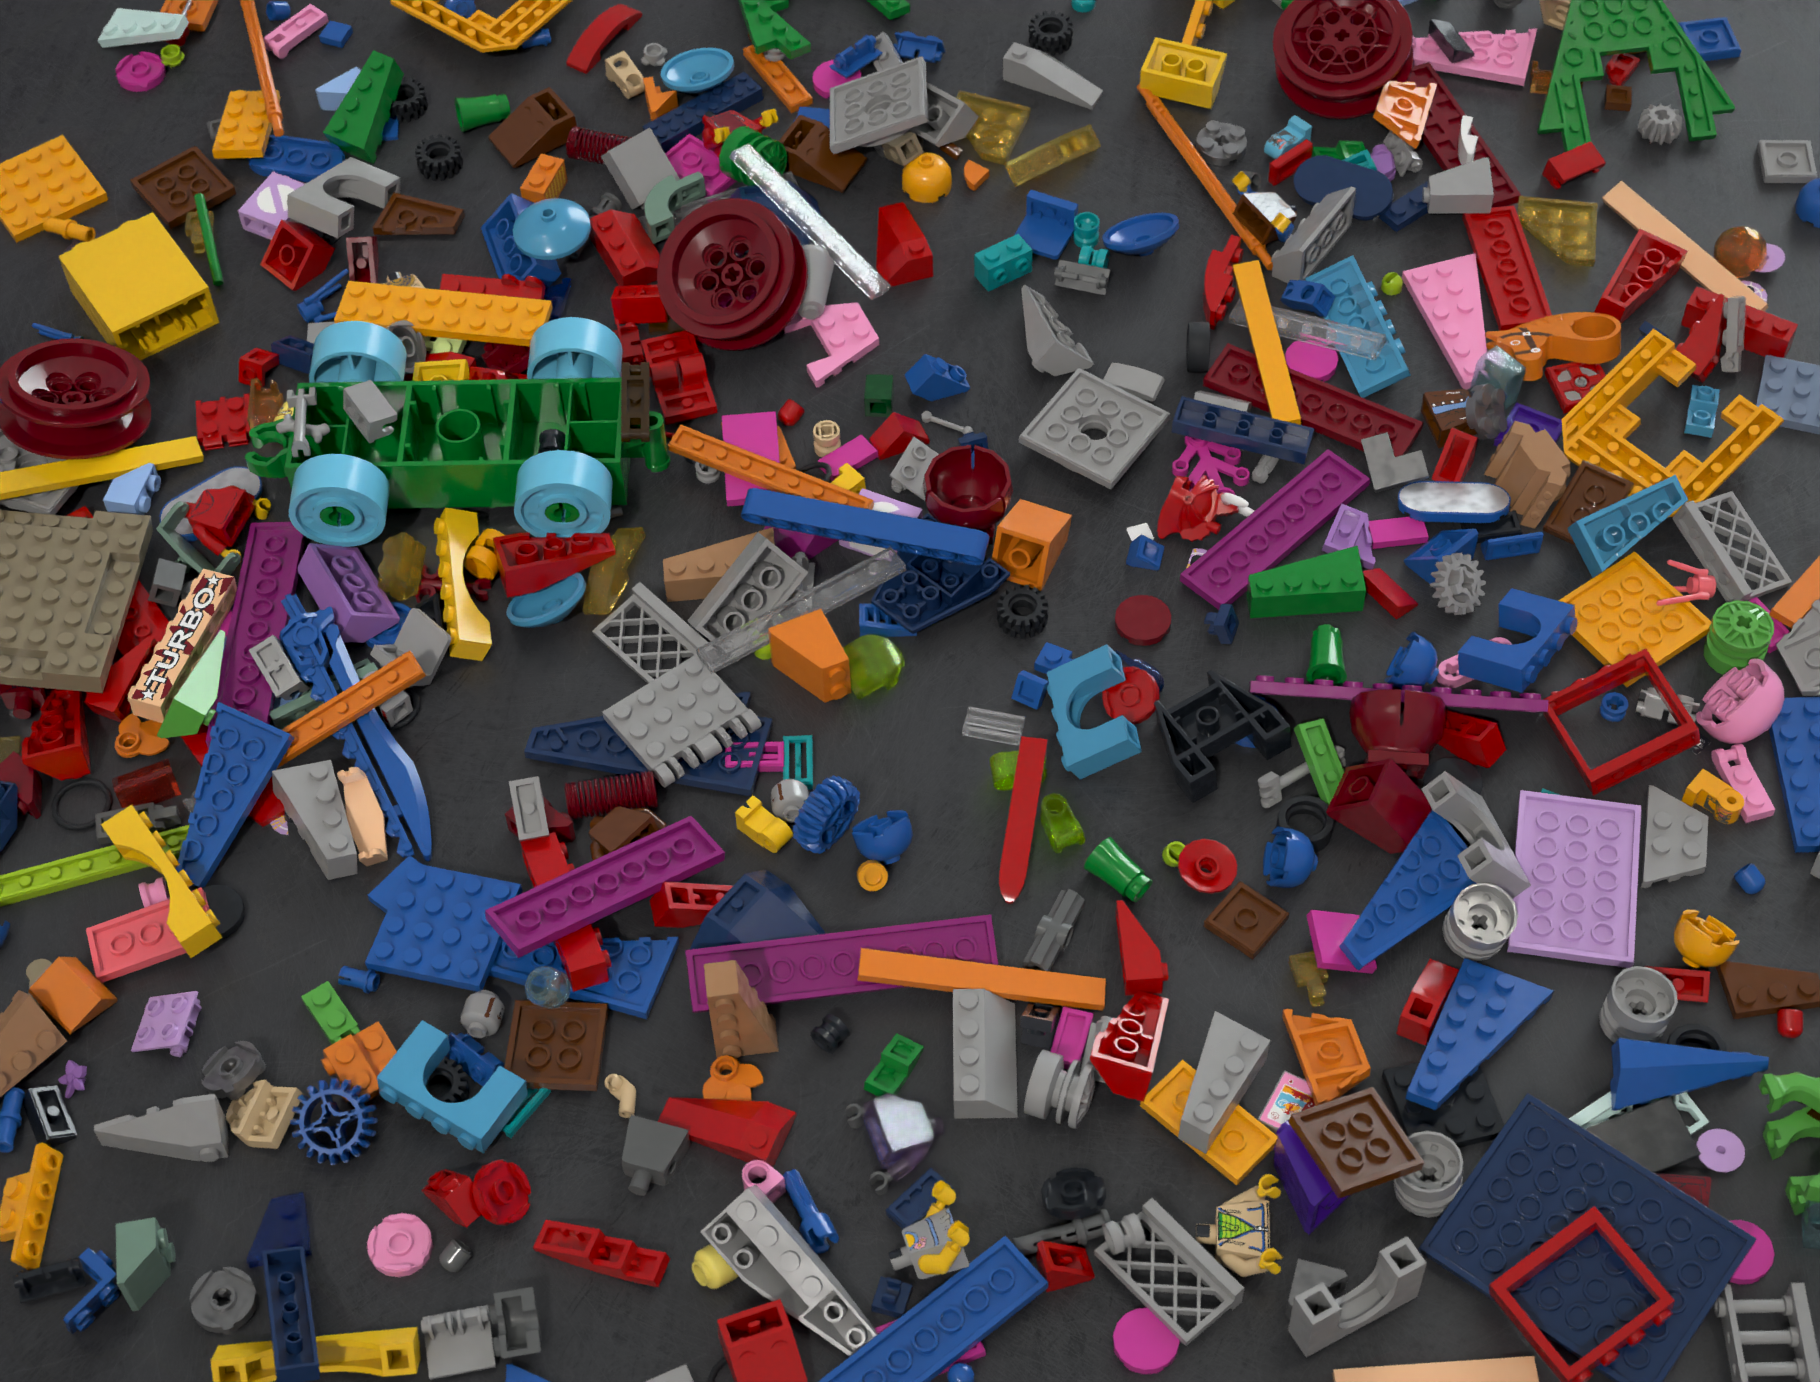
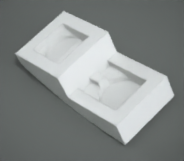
[1458,115,1478,165]

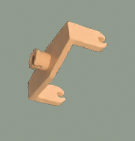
[337,767,388,866]

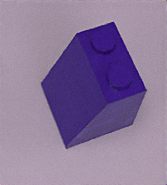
[1273,1120,1350,1235]

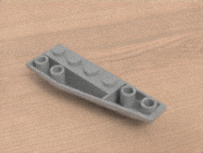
[700,1184,878,1356]

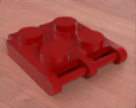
[196,393,253,451]

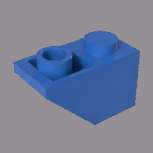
[904,354,970,401]

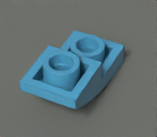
[1684,385,1720,438]

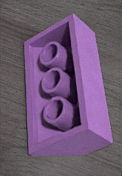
[297,543,400,643]

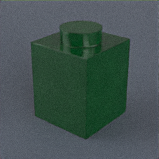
[864,374,894,417]

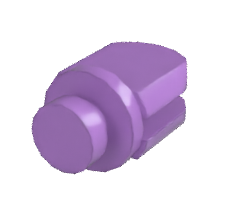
[1371,144,1396,181]

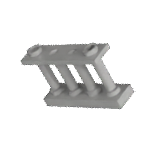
[1714,1283,1820,1382]

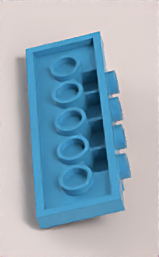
[1305,255,1411,398]

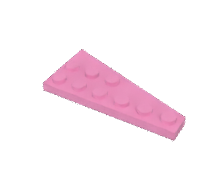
[1412,29,1537,86]
[1402,253,1490,390]

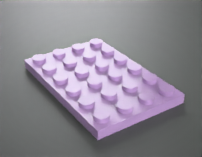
[1507,790,1641,968]

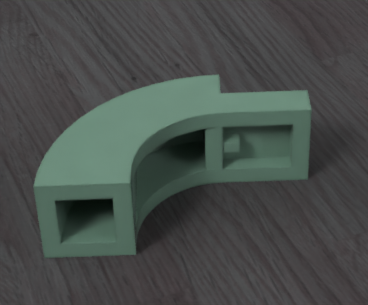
[645,171,706,244]

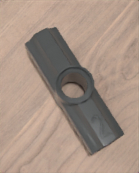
[1023,889,1085,972]

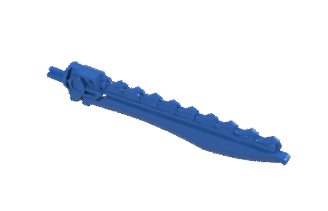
[279,594,432,861]

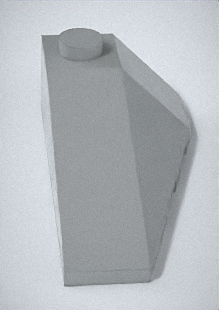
[1003,42,1103,110]
[1021,284,1094,376]

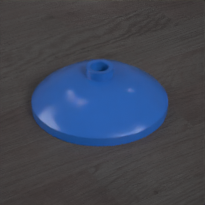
[1102,213,1180,256]

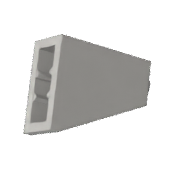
[1422,158,1494,214]

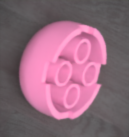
[1696,659,1784,744]

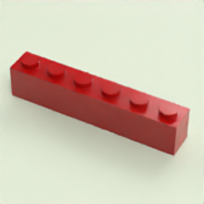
[520,832,612,992]

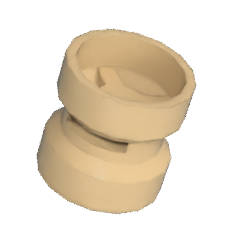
[813,420,841,457]

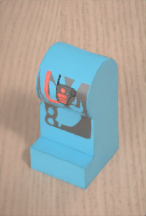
[1264,115,1312,159]

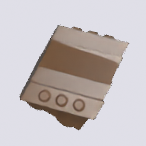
[1484,421,1571,529]

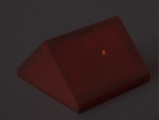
[112,758,182,808]

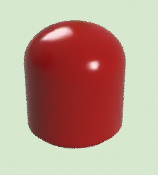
[778,399,805,426]
[1777,1009,1803,1038]

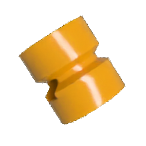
[463,528,504,581]

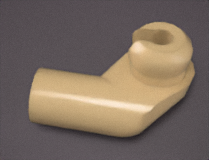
[605,1074,636,1118]

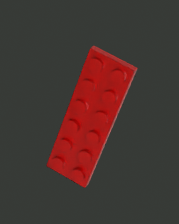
[1462,205,1552,331]

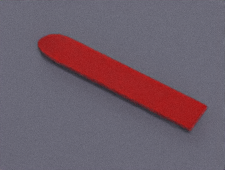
[999,736,1048,904]

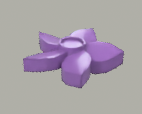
[58,1060,87,1098]

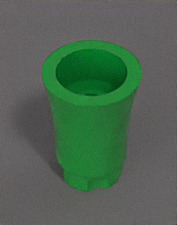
[455,94,511,132]
[1306,624,1347,686]
[1084,837,1153,902]

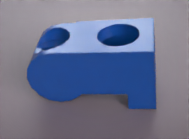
[1280,280,1336,317]

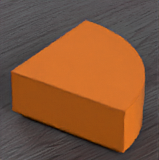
[964,160,989,191]

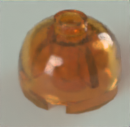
[1714,226,1767,278]

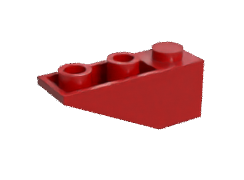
[1675,293,1727,384]
[1396,958,1459,1046]

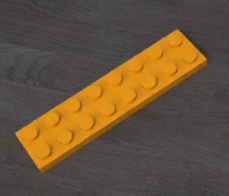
[334,281,553,346]

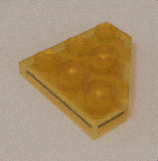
[956,90,1030,165]
[1517,196,1597,267]

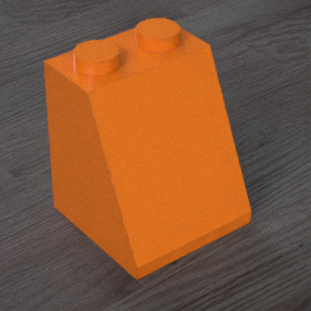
[992,499,1072,591]
[768,609,851,703]

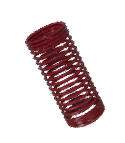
[566,126,632,165]
[565,770,658,820]

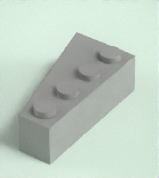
[272,760,358,880]
[1178,1011,1271,1153]

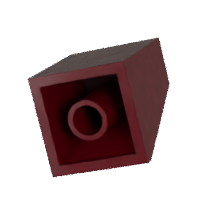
[1326,758,1431,854]

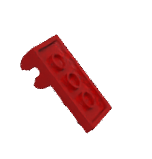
[440,274,546,300]

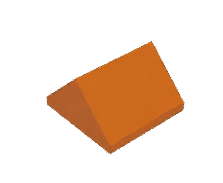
[28,957,118,1034]

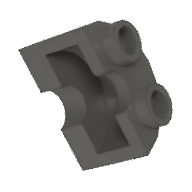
[489,1287,542,1359]

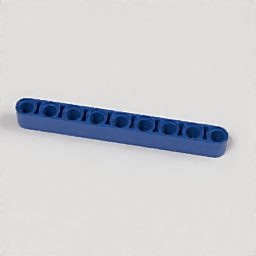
[741,488,990,565]

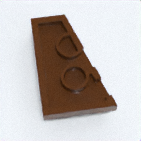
[373,192,465,235]
[1716,961,1820,1019]

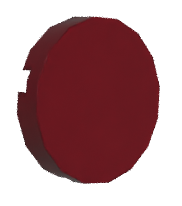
[1115,595,1172,646]

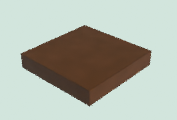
[1203,881,1289,959]

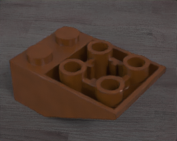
[488,87,577,168]
[779,115,867,193]

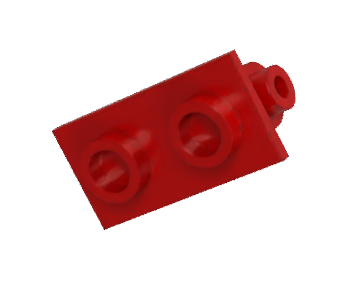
[613,319,645,365]

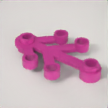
[1172,436,1250,495]

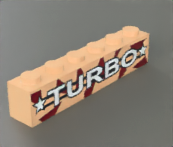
[128,568,237,723]

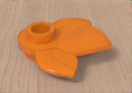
[115,713,170,758]
[703,1055,764,1101]

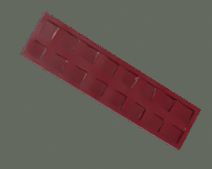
[1407,62,1521,208]

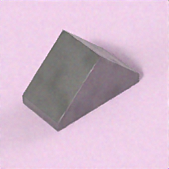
[1286,1259,1348,1319]

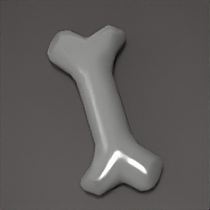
[276,414,330,444]

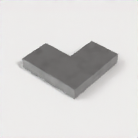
[1361,432,1429,493]

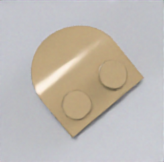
[226,1080,304,1149]

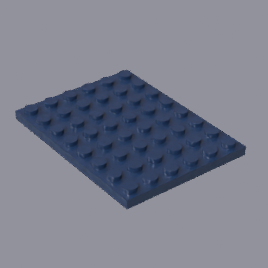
[1419,1093,1757,1382]

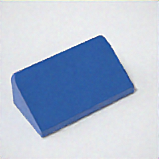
[1480,532,1544,560]

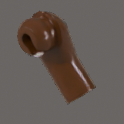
[936,142,963,160]

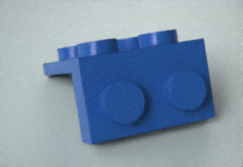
[1014,190,1078,259]
[63,1247,120,1334]

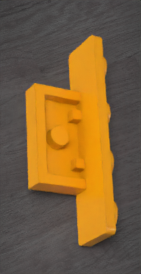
[0,1143,63,1270]

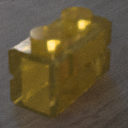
[377,532,426,601]

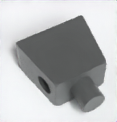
[621,1115,691,1196]

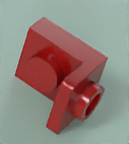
[239,348,279,389]

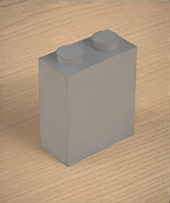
[601,128,680,210]

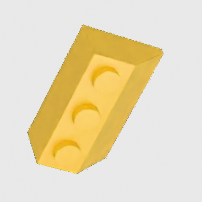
[1140,37,1227,109]

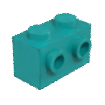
[974,234,1032,292]

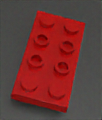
[640,330,718,425]

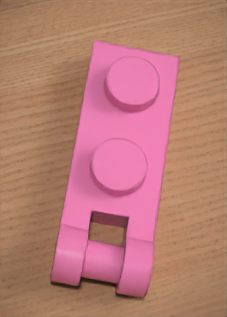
[263,4,329,59]
[1711,743,1775,823]

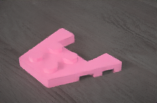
[783,302,879,388]

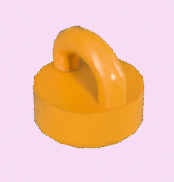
[857,860,888,892]

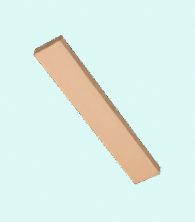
[1333,1356,1539,1382]

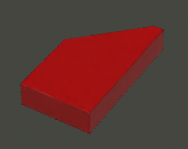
[1605,53,1640,86]

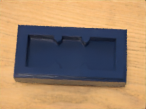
[886,1168,954,1229]

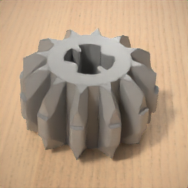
[1638,103,1683,146]

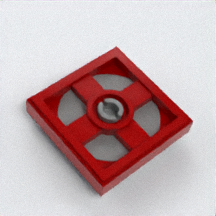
[1545,362,1606,413]

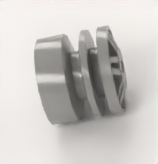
[1442,883,1518,961]
[1599,966,1678,1043]
[1024,1050,1096,1129]
[1394,1131,1463,1218]

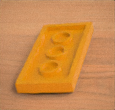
[212,90,281,159]
[1140,1060,1277,1186]

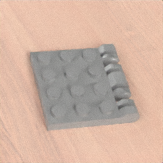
[602,653,762,787]

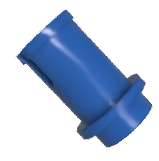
[522,27,552,49]
[338,966,380,994]

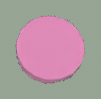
[367,1213,433,1277]

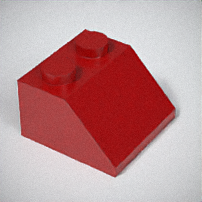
[260,220,335,291]

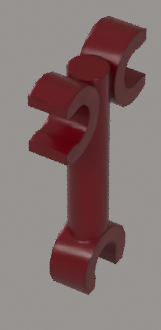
[415,565,492,603]

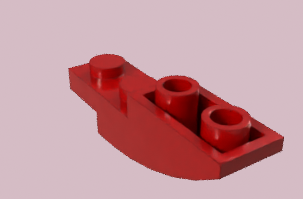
[1203,234,1244,330]

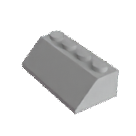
[909,82,978,147]
[1271,186,1356,283]
[687,532,809,662]
[953,989,1018,1119]

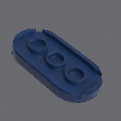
[1294,155,1394,221]

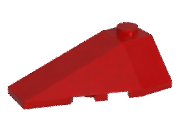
[876,202,933,288]

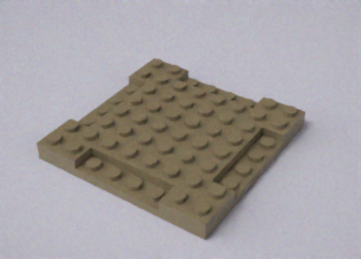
[0,510,153,693]

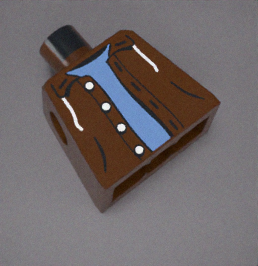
[1421,389,1477,448]

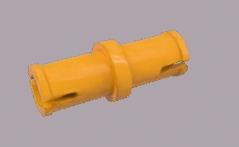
[43,215,96,242]

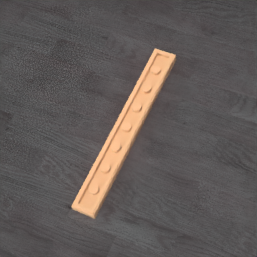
[1602,181,1768,311]

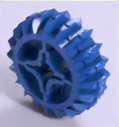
[793,775,860,854]
[290,1078,378,1165]

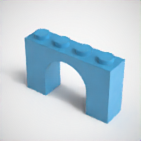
[1047,644,1142,779]
[377,1020,528,1153]

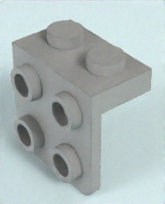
[370,608,451,687]

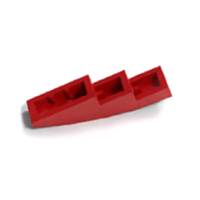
[533,1220,670,1287]

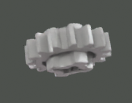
[1430,553,1486,615]

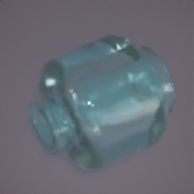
[525,966,571,1009]

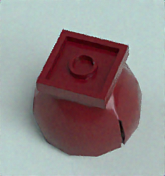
[923,445,1013,544]
[1349,689,1446,779]

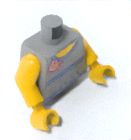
[888,1180,970,1279]

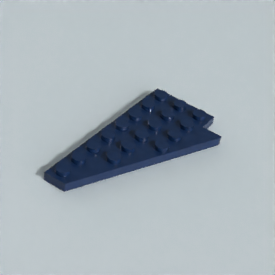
[524,692,773,796]

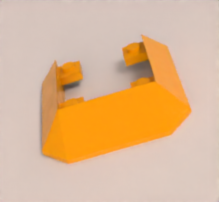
[390,0,572,53]
[1562,329,1784,517]

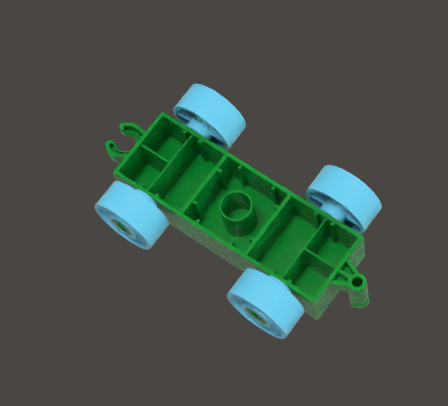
[245,317,671,547]

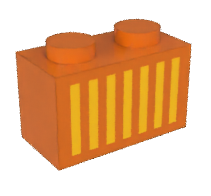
[520,154,568,203]

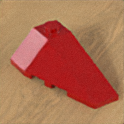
[493,533,616,598]
[22,689,90,781]
[1089,990,1169,1102]
[658,1097,797,1168]

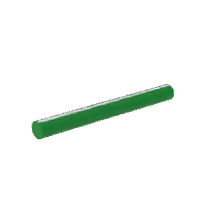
[194,193,224,286]

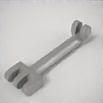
[287,387,317,458]
[1258,746,1346,808]

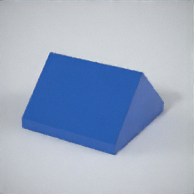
[1403,529,1479,584]

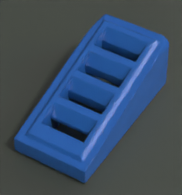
[859,603,917,638]

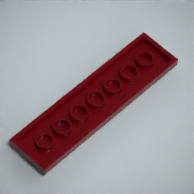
[1203,343,1423,457]

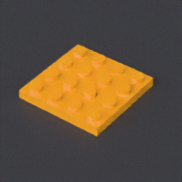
[0,135,109,243]
[1558,551,1711,687]

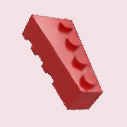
[1594,229,1688,324]

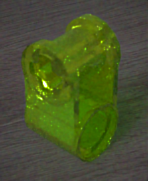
[989,750,1047,791]
[1040,793,1085,854]

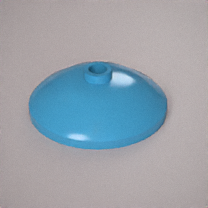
[661,48,734,93]
[513,198,591,260]
[506,572,586,628]

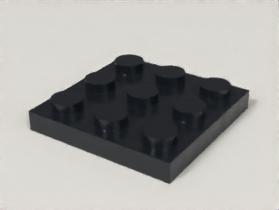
[1382,1061,1504,1148]

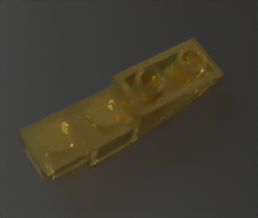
[1004,124,1101,187]
[583,527,646,615]

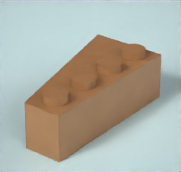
[663,527,775,602]
[704,960,779,1059]
[0,990,67,1097]

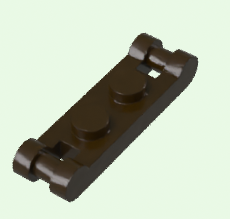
[621,362,650,442]

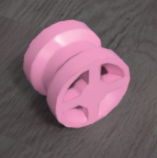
[139,877,170,908]

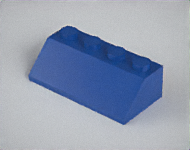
[481,193,561,291]

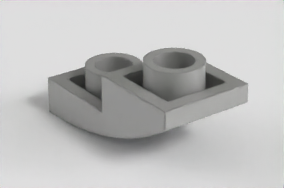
[1103,363,1165,401]

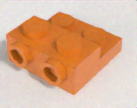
[321,1021,397,1103]

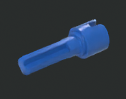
[783,1169,839,1254]

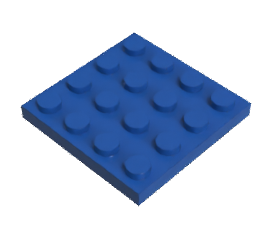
[365,862,523,992]

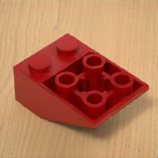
[717,1299,808,1382]

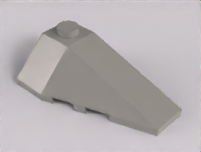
[94,1094,228,1162]

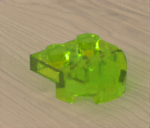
[843,634,905,700]

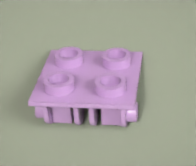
[131,991,201,1057]

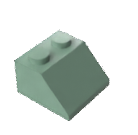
[116,1217,175,1311]

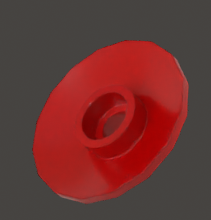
[1178,839,1238,894]

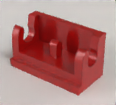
[1542,141,1606,190]
[611,284,668,324]

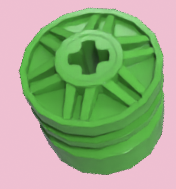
[1703,600,1774,675]

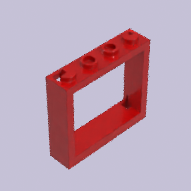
[1543,649,1700,796]
[1489,1206,1675,1382]

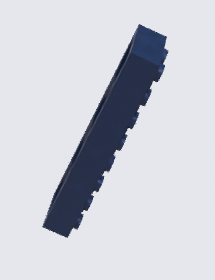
[643,72,763,153]
[1171,396,1314,465]
[262,1246,320,1382]

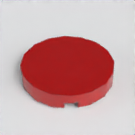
[1102,666,1159,725]
[472,1160,531,1225]

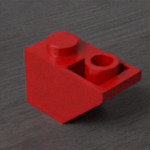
[422,1169,481,1228]

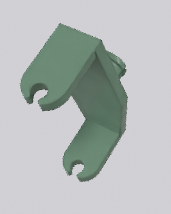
[156,501,241,576]

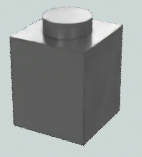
[148,558,187,607]

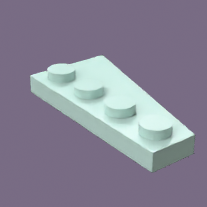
[97,8,189,48]

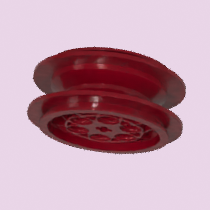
[1273,0,1413,119]
[657,198,808,351]
[0,338,151,460]

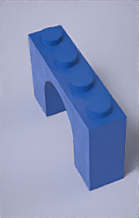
[1458,588,1578,693]

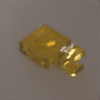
[185,211,214,253]
[1288,951,1328,1007]

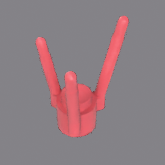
[1657,560,1716,606]

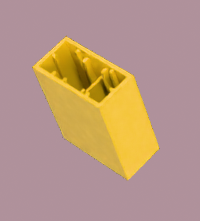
[58,212,219,361]

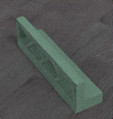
[270,658,378,730]

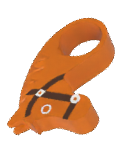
[1485,312,1621,381]

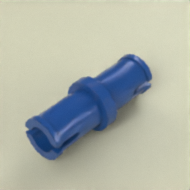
[0,1087,25,1152]

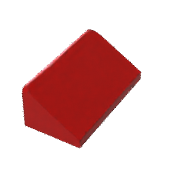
[1363,568,1418,620]
[1644,966,1710,1003]

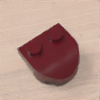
[481,342,530,374]

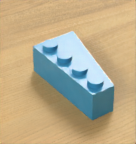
[1567,475,1688,578]

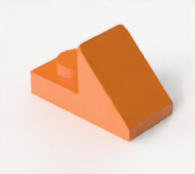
[643,76,678,121]

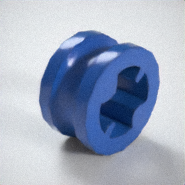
[1600,692,1628,722]

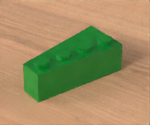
[323,50,404,164]
[1246,546,1366,618]

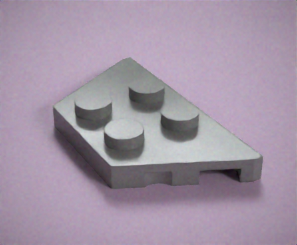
[1776,599,1820,696]
[1641,785,1708,888]

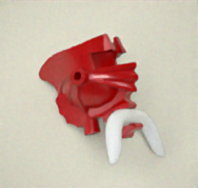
[1157,475,1255,542]

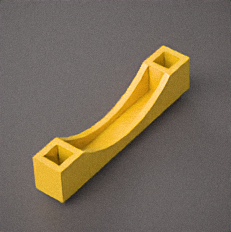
[434,507,492,661]
[101,805,223,958]
[211,1327,421,1382]

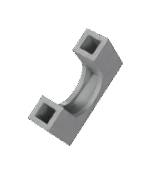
[287,157,400,238]
[1422,771,1531,899]
[1288,1236,1427,1357]

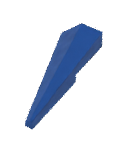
[1610,1038,1769,1111]

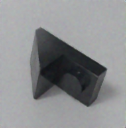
[1020,1002,1060,1049]

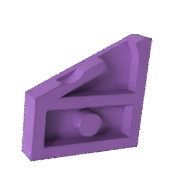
[1321,503,1376,570]

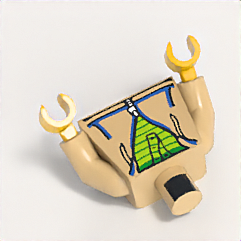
[1196,1174,1283,1277]

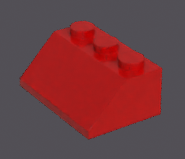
[589,209,660,286]

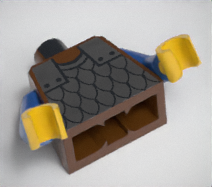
[1232,171,1297,245]

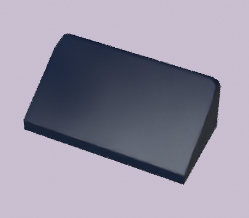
[271,335,314,374]

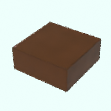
[1604,85,1632,112]

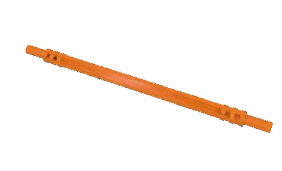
[240,0,284,137]
[1137,83,1273,270]

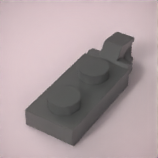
[95,802,181,845]

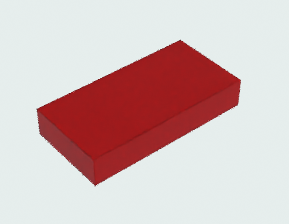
[1268,139,1313,186]

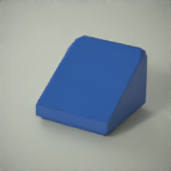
[1126,534,1165,571]

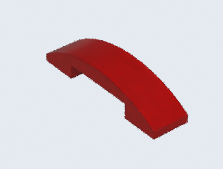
[566,4,642,74]

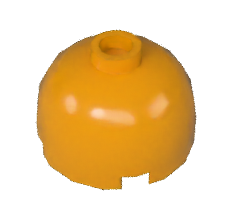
[902,152,952,203]
[1674,909,1740,968]

